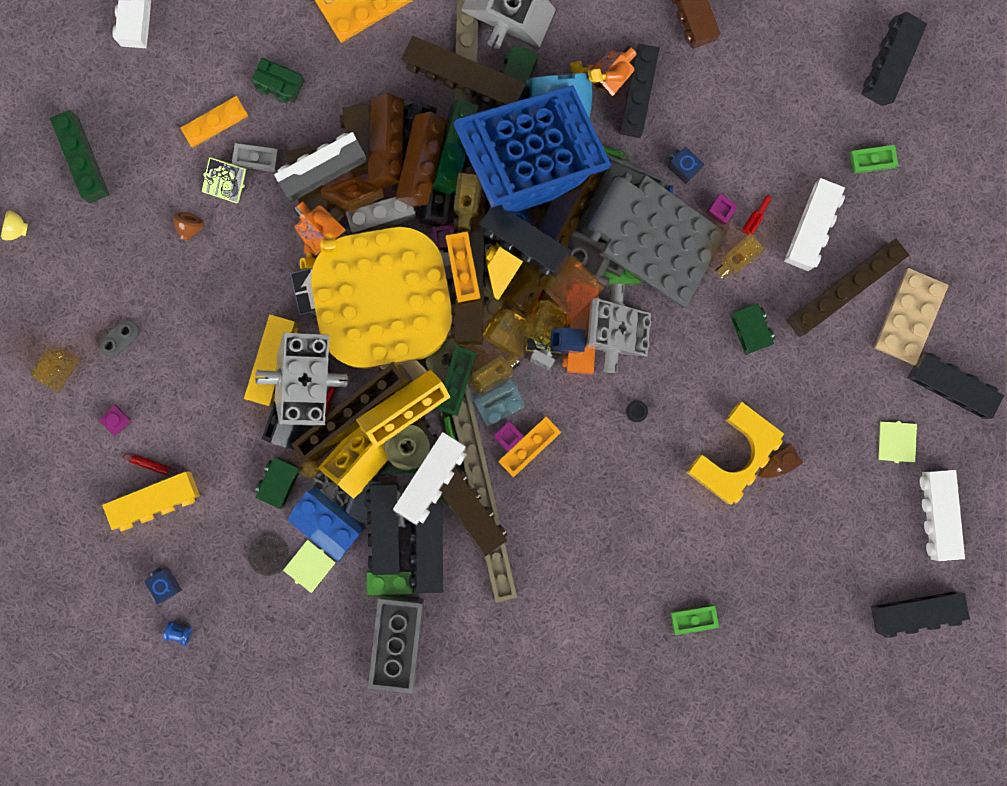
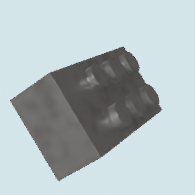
[368,595,425,694]

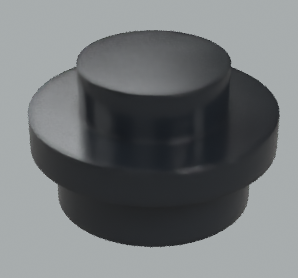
[626,401,648,422]

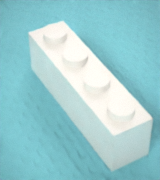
[113,0,151,48]
[784,178,845,271]
[393,432,467,525]
[920,470,965,561]

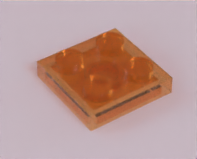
[321,175,384,212]
[543,256,605,319]

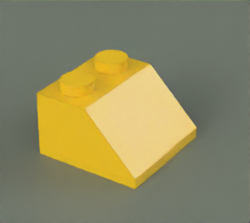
[484,242,523,300]

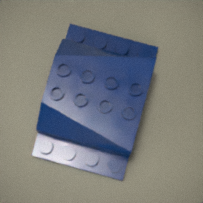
[453,85,611,212]

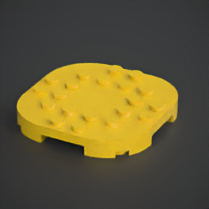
[311,227,453,369]

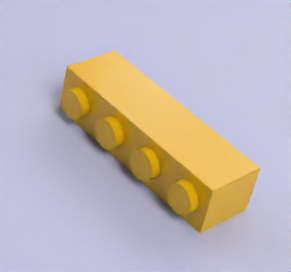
[244,314,300,407]
[356,369,450,448]
[102,472,200,532]

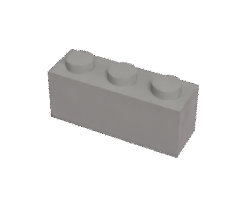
[346,197,417,235]

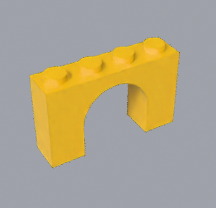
[686,402,784,505]

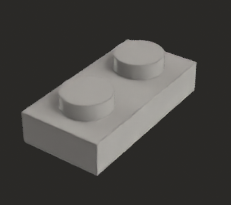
[232,143,279,172]
[530,349,555,371]

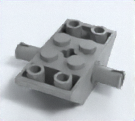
[461,0,556,49]
[586,283,651,373]
[255,333,348,425]

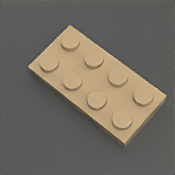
[874,268,949,365]

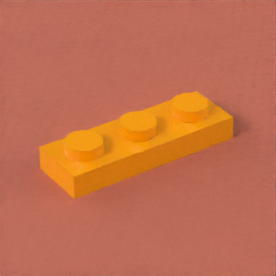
[180,96,248,148]
[446,231,480,303]
[498,417,561,477]

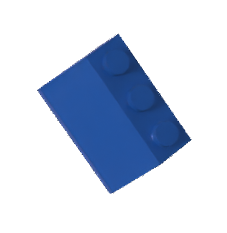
[288,486,365,562]

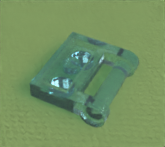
[473,378,526,427]

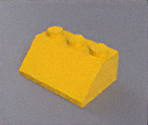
[318,427,388,499]

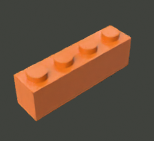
[562,284,599,374]

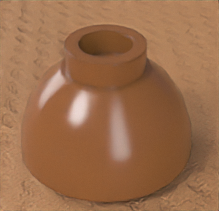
[173,212,204,240]

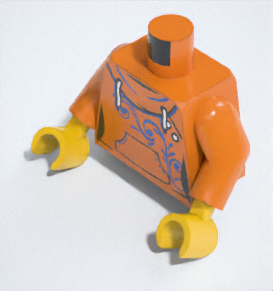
[570,45,637,96]
[293,202,345,270]

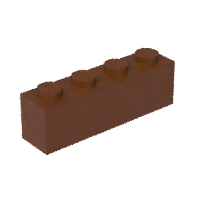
[671,0,720,49]
[368,93,404,189]
[395,111,448,207]

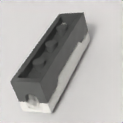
[274,132,368,202]

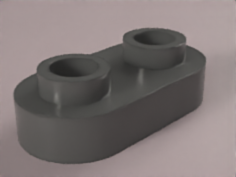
[99,320,139,358]

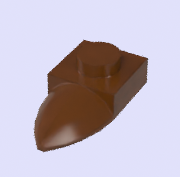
[758,444,803,478]

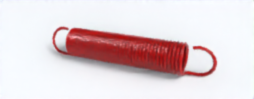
[123,453,178,477]

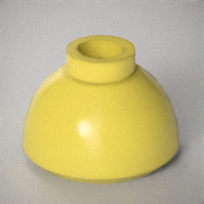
[1,210,28,240]

